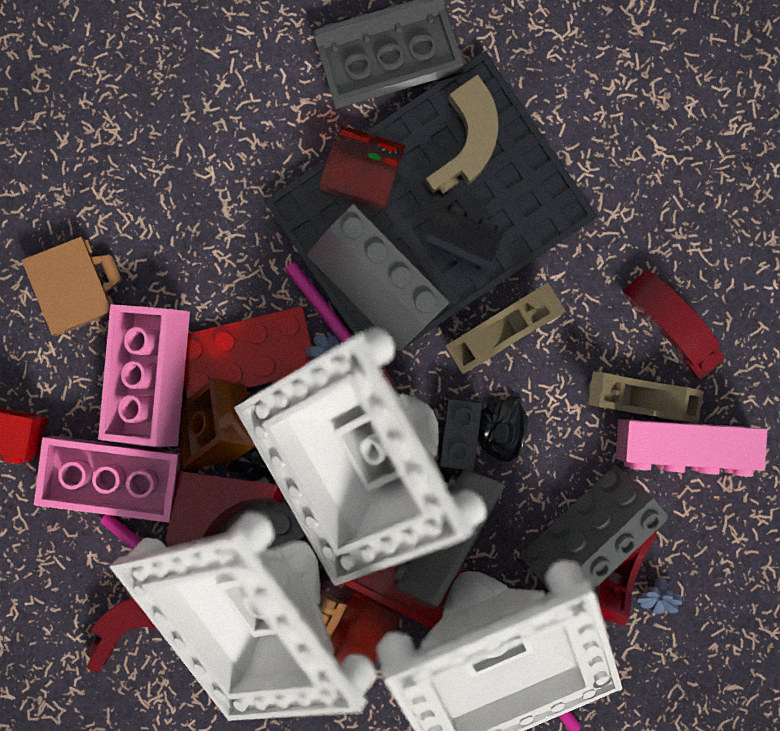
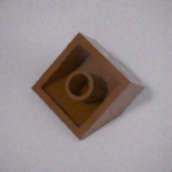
[179,379,255,470]

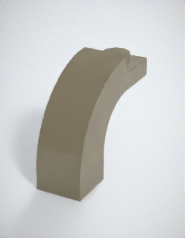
[425,74,498,194]
[445,283,566,374]
[588,371,704,424]

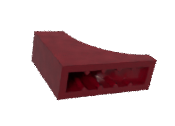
[165,471,284,548]

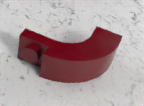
[622,269,725,380]
[593,530,657,626]
[86,596,159,674]

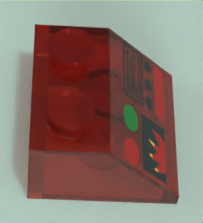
[320,125,406,210]

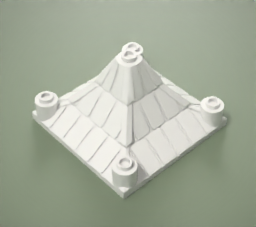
[234,328,486,586]
[110,513,376,721]
[376,560,623,731]

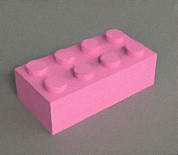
[98,304,190,447]
[616,419,767,476]
[34,436,182,523]

